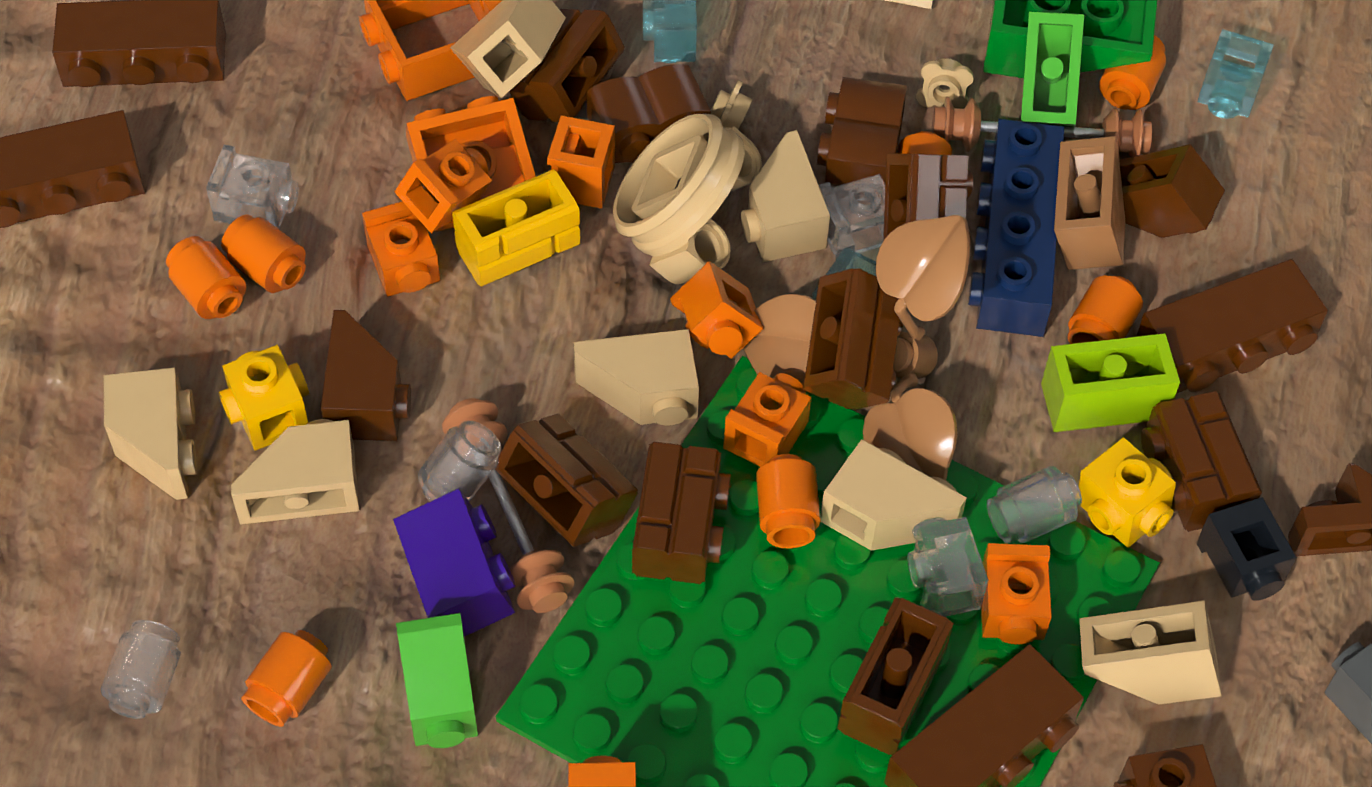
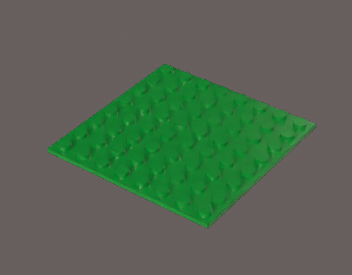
[495,355,1160,787]

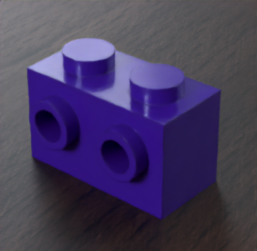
[393,488,516,637]

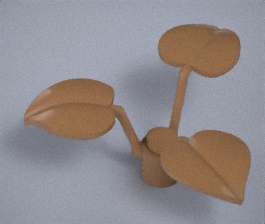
[743,215,970,481]

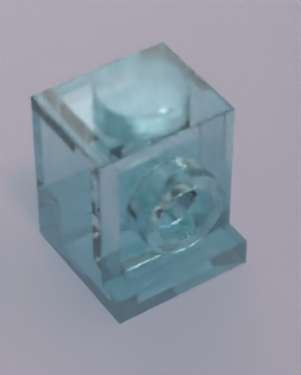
[642,0,697,63]
[1197,29,1274,119]

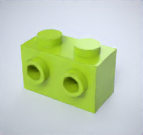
[1041,333,1180,432]

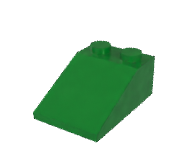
[983,0,1157,78]

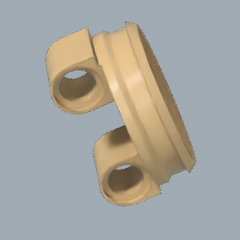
[613,114,762,284]

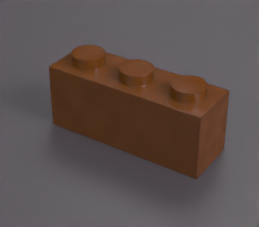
[52,0,226,87]
[0,110,145,228]
[1136,259,1328,394]
[884,644,1084,787]

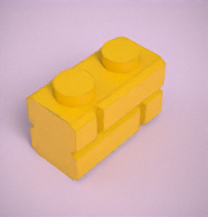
[452,169,581,287]

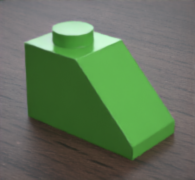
[1021,12,1084,127]
[396,613,478,748]

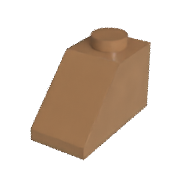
[1054,136,1125,270]

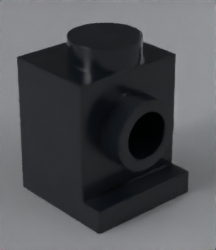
[1196,497,1297,601]

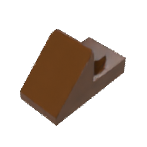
[1288,463,1372,556]

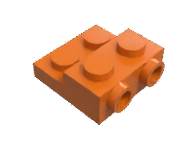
[406,96,536,232]

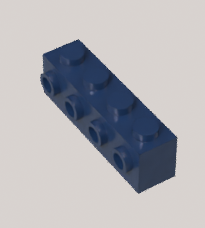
[968,119,1064,337]

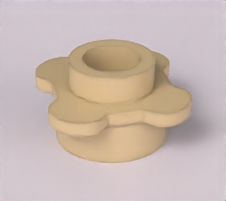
[916,59,974,108]
[711,80,752,129]

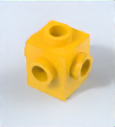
[218,345,309,451]
[1077,437,1176,548]

